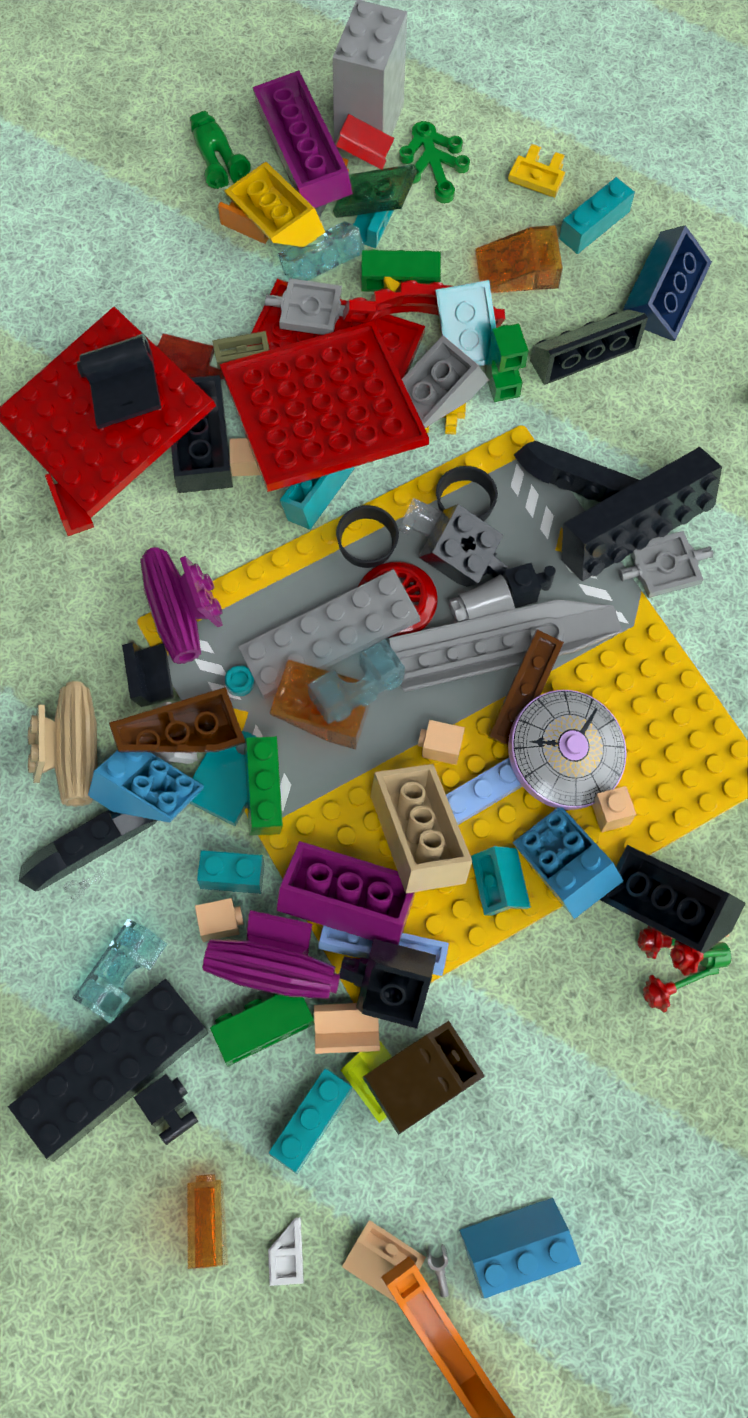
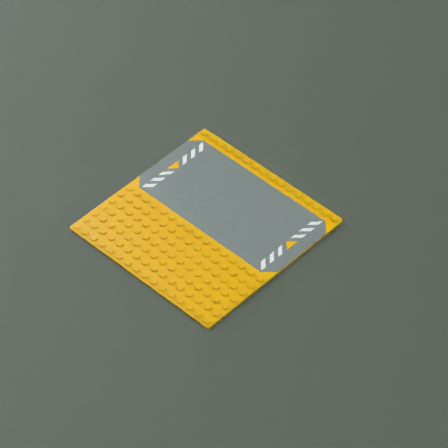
[137,425,748,1003]

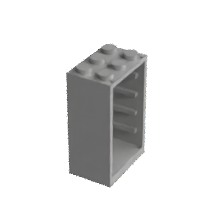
[333,0,407,152]

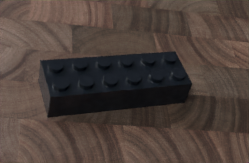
[561,447,722,581]
[7,978,208,1162]

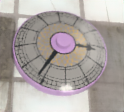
[508,690,626,810]

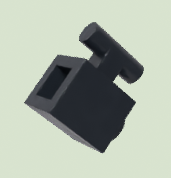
[503,563,556,608]
[133,1074,199,1145]

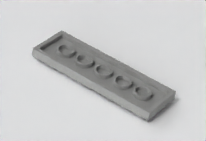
[238,569,421,699]

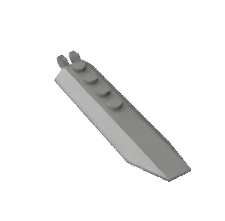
[370,600,622,692]

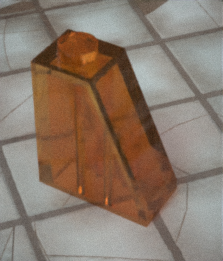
[187,1174,228,1269]

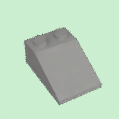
[402,335,489,428]

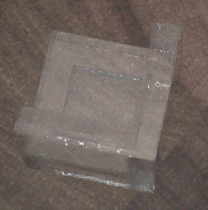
[398,498,442,537]

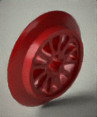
[358,562,438,638]

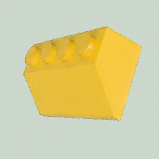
[224,162,325,247]

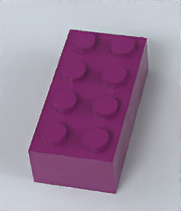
[276,841,415,945]

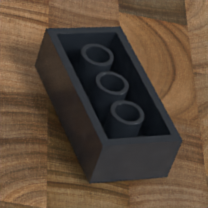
[171,375,233,493]

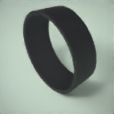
[436,466,498,521]
[336,505,399,568]

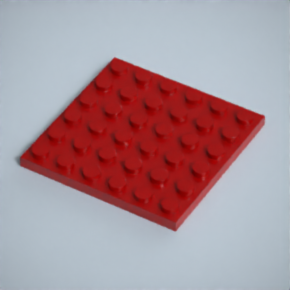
[0,307,216,518]
[220,321,429,492]

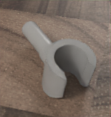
[427,1244,449,1297]

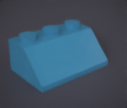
[459,1198,581,1299]

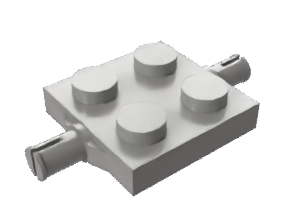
[265,278,345,335]
[619,531,713,598]

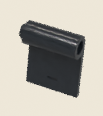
[77,334,162,429]

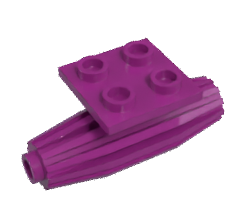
[140,547,223,664]
[202,910,340,999]

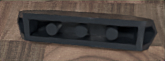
[514,441,639,502]
[19,810,158,892]

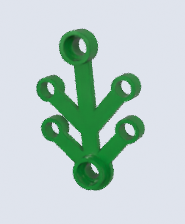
[399,121,470,204]

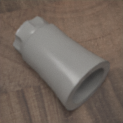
[448,574,515,623]

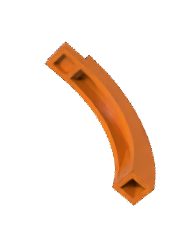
[381,1256,515,1418]

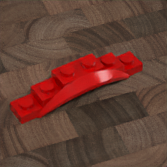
[343,280,506,328]

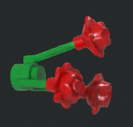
[638,926,732,1013]

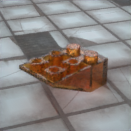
[475,225,563,293]
[270,660,374,750]

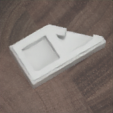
[268,1217,304,1286]

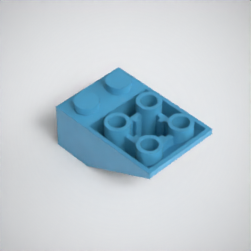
[88,750,204,823]
[512,807,623,919]

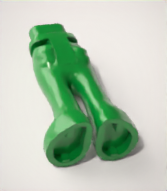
[190,111,251,189]

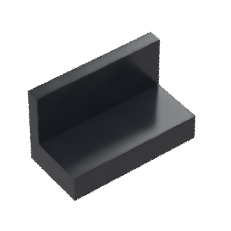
[122,642,174,707]

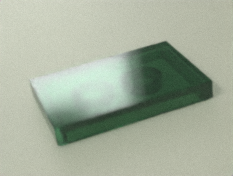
[333,164,418,218]

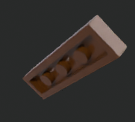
[488,630,564,747]

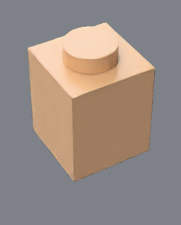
[230,438,261,476]
[418,720,465,765]
[592,786,636,832]
[195,898,244,942]

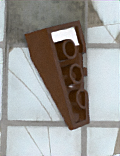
[109,687,245,752]

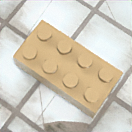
[370,764,472,893]

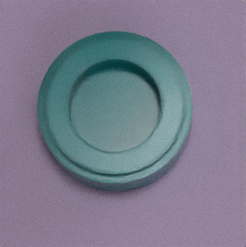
[225,666,255,697]

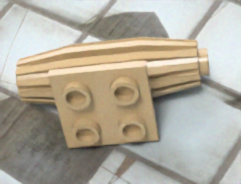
[28,681,98,807]

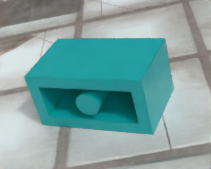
[197,850,265,894]

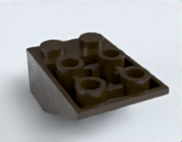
[362,1021,485,1135]

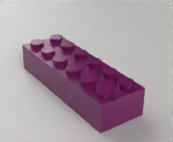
[252,70,353,208]

